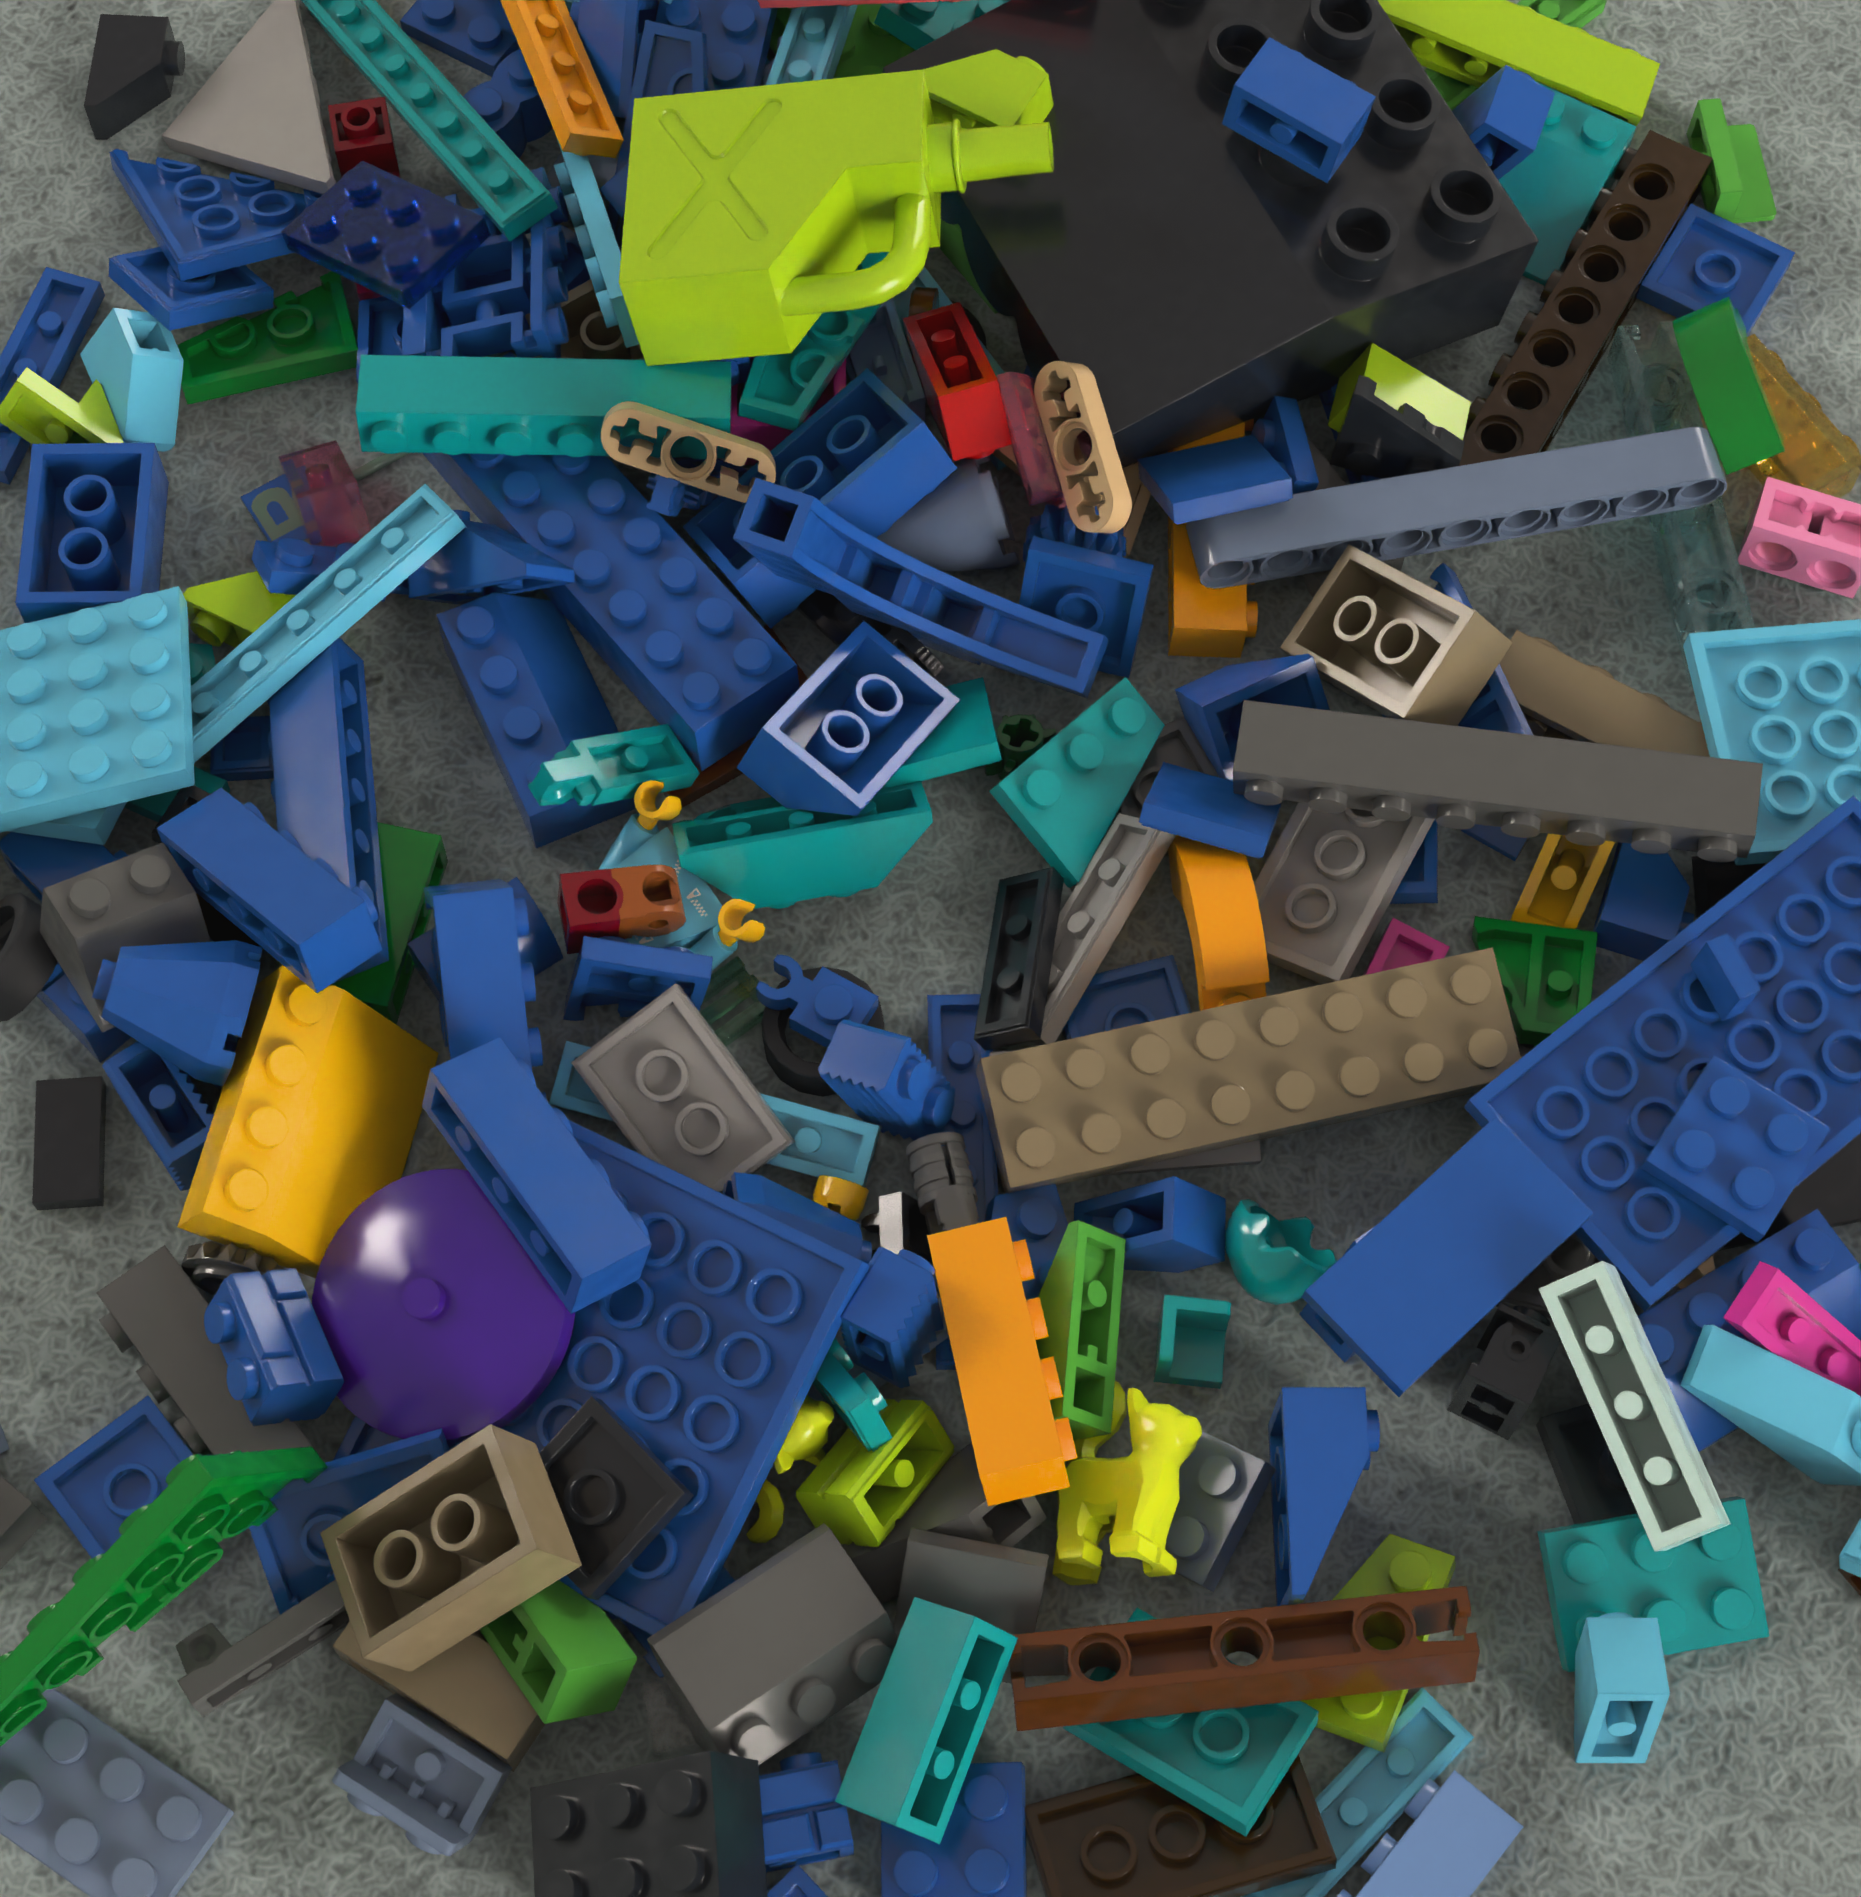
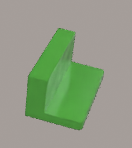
[1686,98,1777,223]

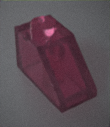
[278,440,371,547]

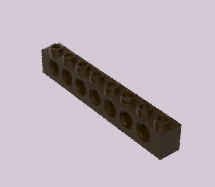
[1459,130,1713,466]

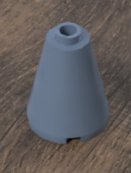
[877,456,1020,572]

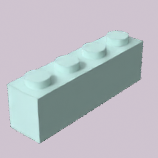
[1539,1261,1731,1551]

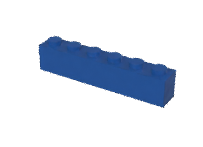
[267,637,389,984]

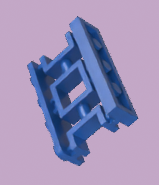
[402,167,569,358]

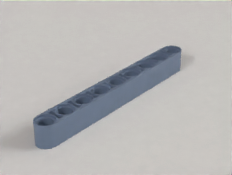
[1186,427,1727,589]

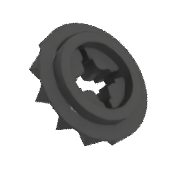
[181,1241,285,1295]

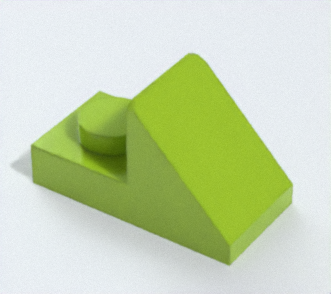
[0,367,124,444]

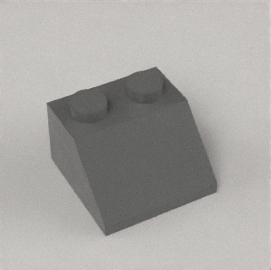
[40,842,211,1032]

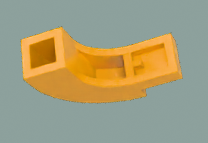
[1168,835,1270,1011]

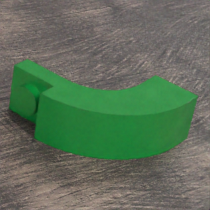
[1672,297,1785,475]

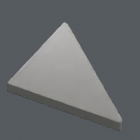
[162,0,339,197]

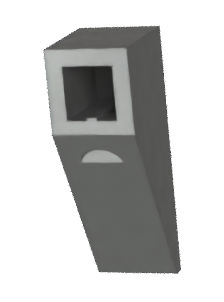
[842,1442,1047,1604]

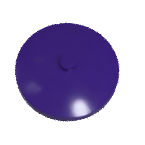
[312,1169,575,1444]

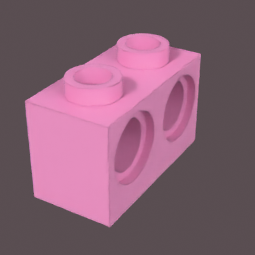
[1736,476,1861,599]

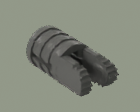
[906,1132,979,1235]

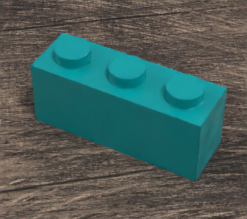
[835,1597,1018,1844]

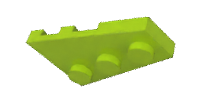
[1302,1534,1456,1753]

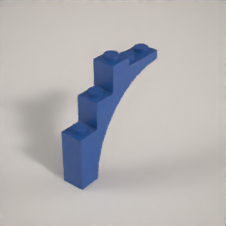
[733,478,1109,698]

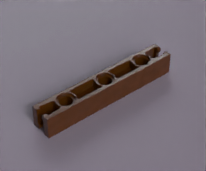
[1009,1586,1480,1731]

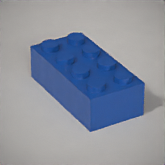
[683,368,957,629]

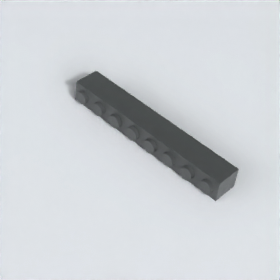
[1233,700,1763,863]

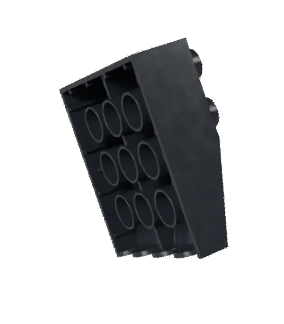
[882,0,1539,476]

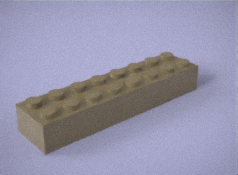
[976,947,1521,1194]

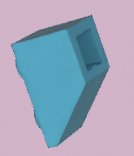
[80,308,184,452]

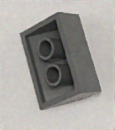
[647,1523,898,1766]

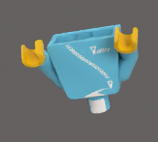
[577,780,765,971]

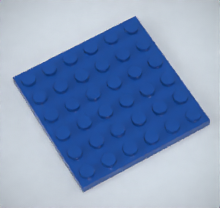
[333,1120,870,1635]

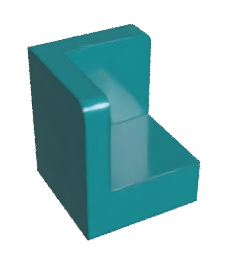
[1153,1294,1231,1389]

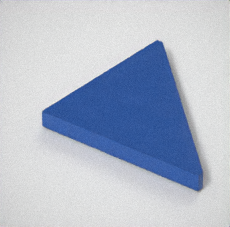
[109,149,396,281]

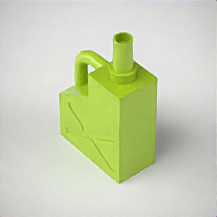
[619,69,1054,366]

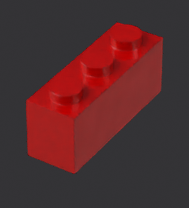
[902,302,1012,462]

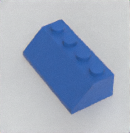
[436,592,636,849]
[1638,1208,1861,1452]

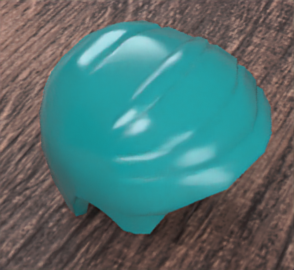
[1225,1199,1338,1305]

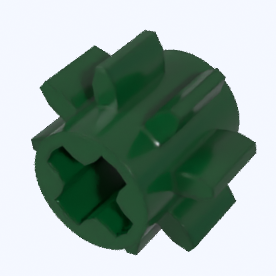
[985,714,1056,781]

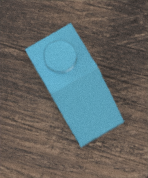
[1574,1612,1670,1763]

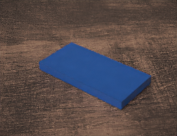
[1302,1115,1594,1397]

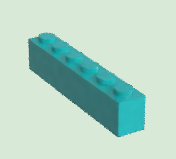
[356,354,731,459]

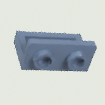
[332,1693,512,1856]

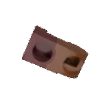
[557,865,686,954]

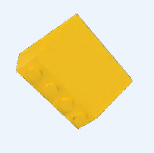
[177,965,439,1278]

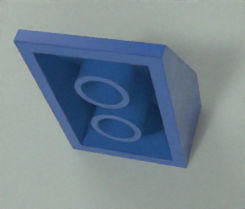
[1268,1387,1380,1606]

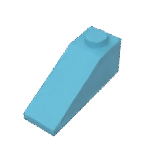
[1680,1325,1861,1486]

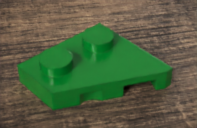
[1471,916,1598,1046]

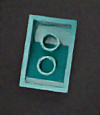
[1498,81,1636,286]

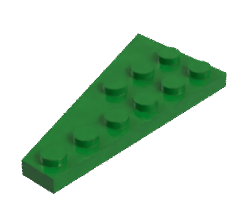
[0,1446,328,1747]

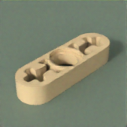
[1034,361,1132,534]
[601,401,776,503]

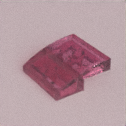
[997,372,1066,508]

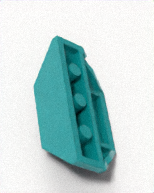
[672,781,933,909]

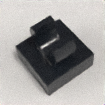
[861,1191,934,1267]

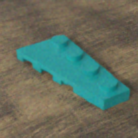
[738,252,889,431]

